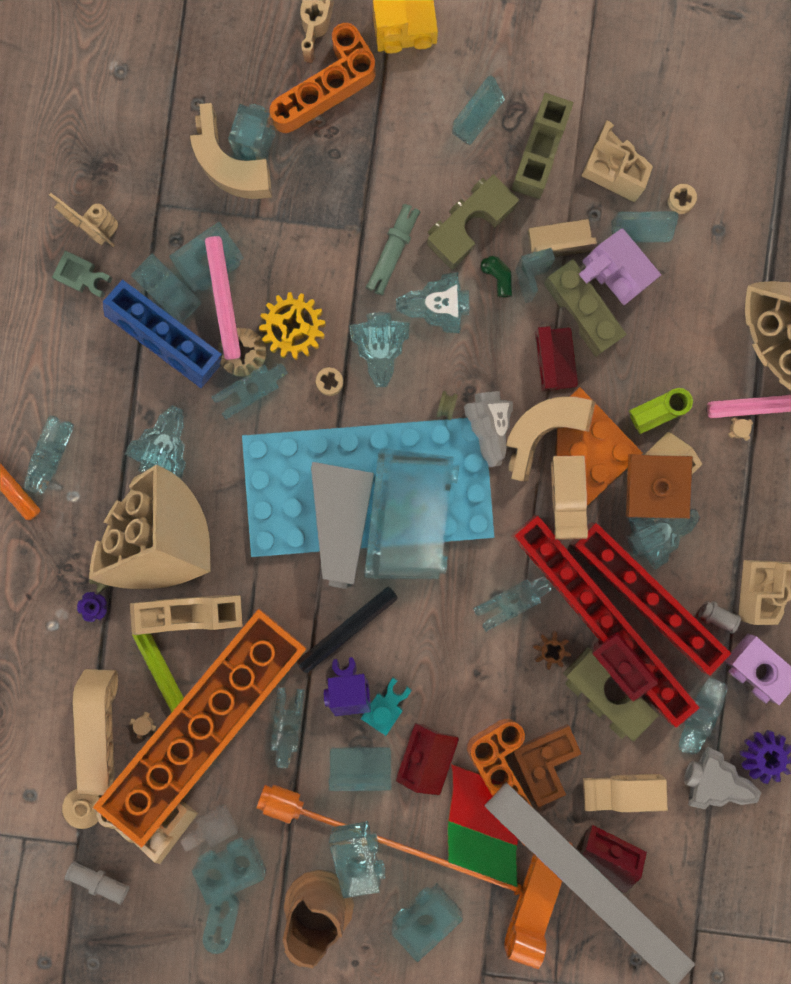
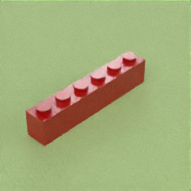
[569,522,732,676]

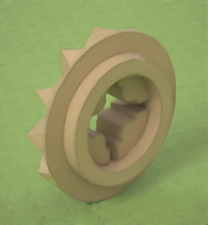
[218,328,266,376]

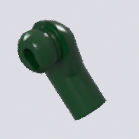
[480,256,512,298]

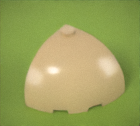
[745,281,791,390]
[89,465,210,589]

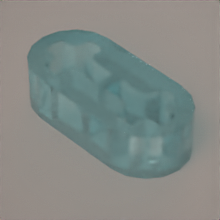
[203,891,240,954]

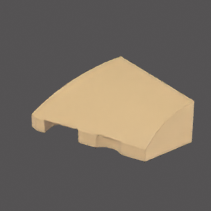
[581,120,653,203]
[738,560,791,625]
[115,800,198,864]

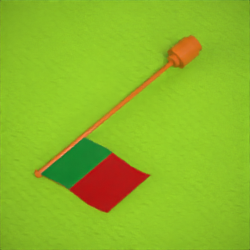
[256,764,522,895]

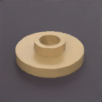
[62,788,101,829]

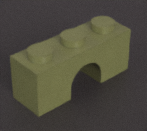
[511,92,574,199]
[427,174,519,270]
[544,259,627,357]
[563,647,659,742]

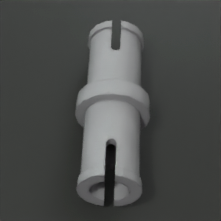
[65,861,130,905]

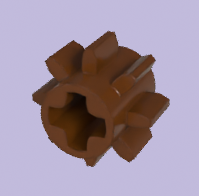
[532,631,571,670]

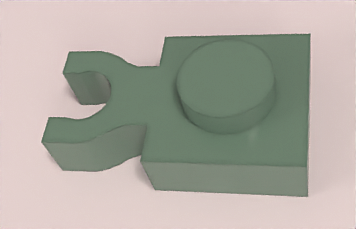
[52,251,113,299]

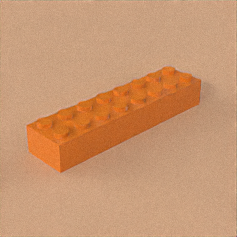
[93,608,307,848]

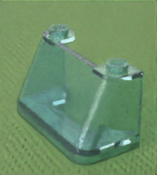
[364,448,459,579]

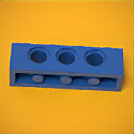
[103,279,222,389]

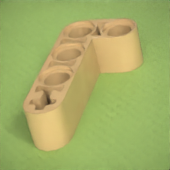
[73,669,118,795]

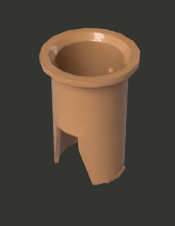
[283,870,354,968]

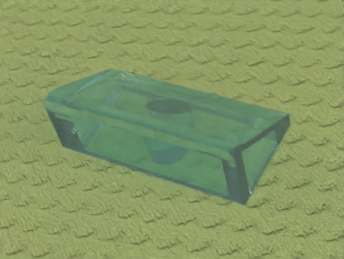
[452,75,505,145]
[611,211,679,242]

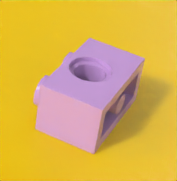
[724,634,791,705]

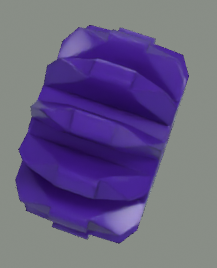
[739,730,791,784]

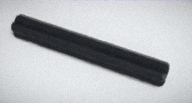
[297,587,398,673]

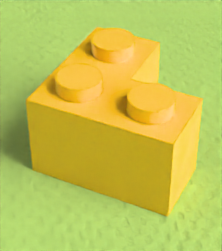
[372,0,438,54]

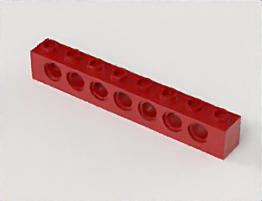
[511,516,700,728]

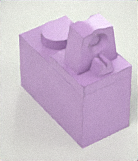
[579,228,661,305]

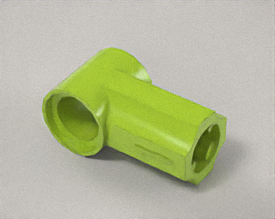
[628,388,693,434]

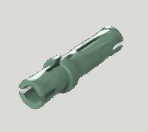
[365,204,421,296]

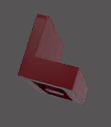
[535,326,578,392]
[592,632,658,702]
[395,723,459,795]
[580,825,647,893]

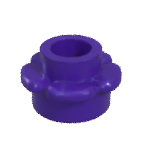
[77,592,107,622]

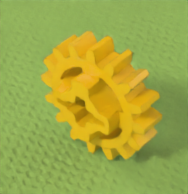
[259,292,326,360]

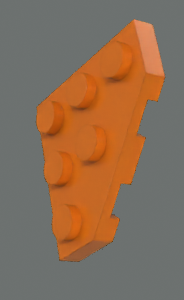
[555,387,643,506]

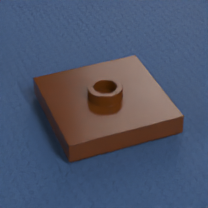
[626,454,693,519]

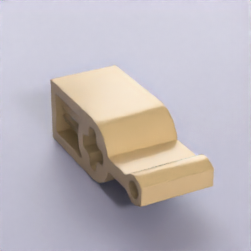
[300,0,335,63]
[551,456,588,539]
[583,774,668,812]

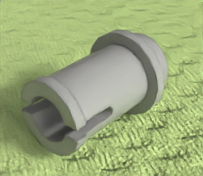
[698,601,741,634]

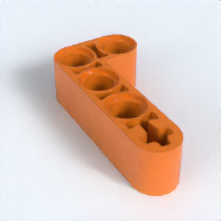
[269,23,376,133]
[467,719,533,846]
[504,842,573,969]

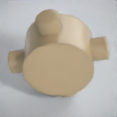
[728,417,753,441]
[130,712,156,739]

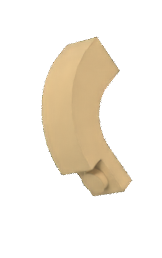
[190,103,272,199]
[506,397,596,481]
[130,595,243,635]

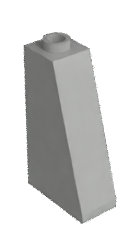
[311,462,375,589]

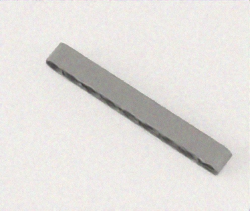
[484,782,695,984]

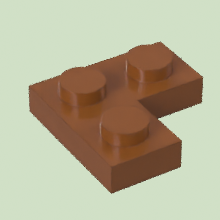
[513,724,582,807]

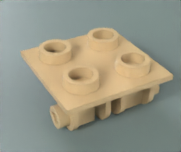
[49,193,118,247]

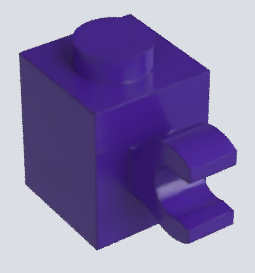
[324,657,371,716]

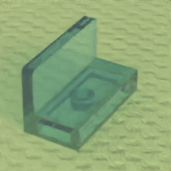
[515,247,555,303]
[329,747,391,791]

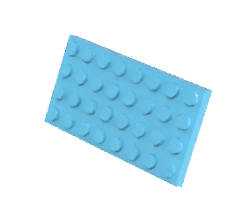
[242,418,494,557]

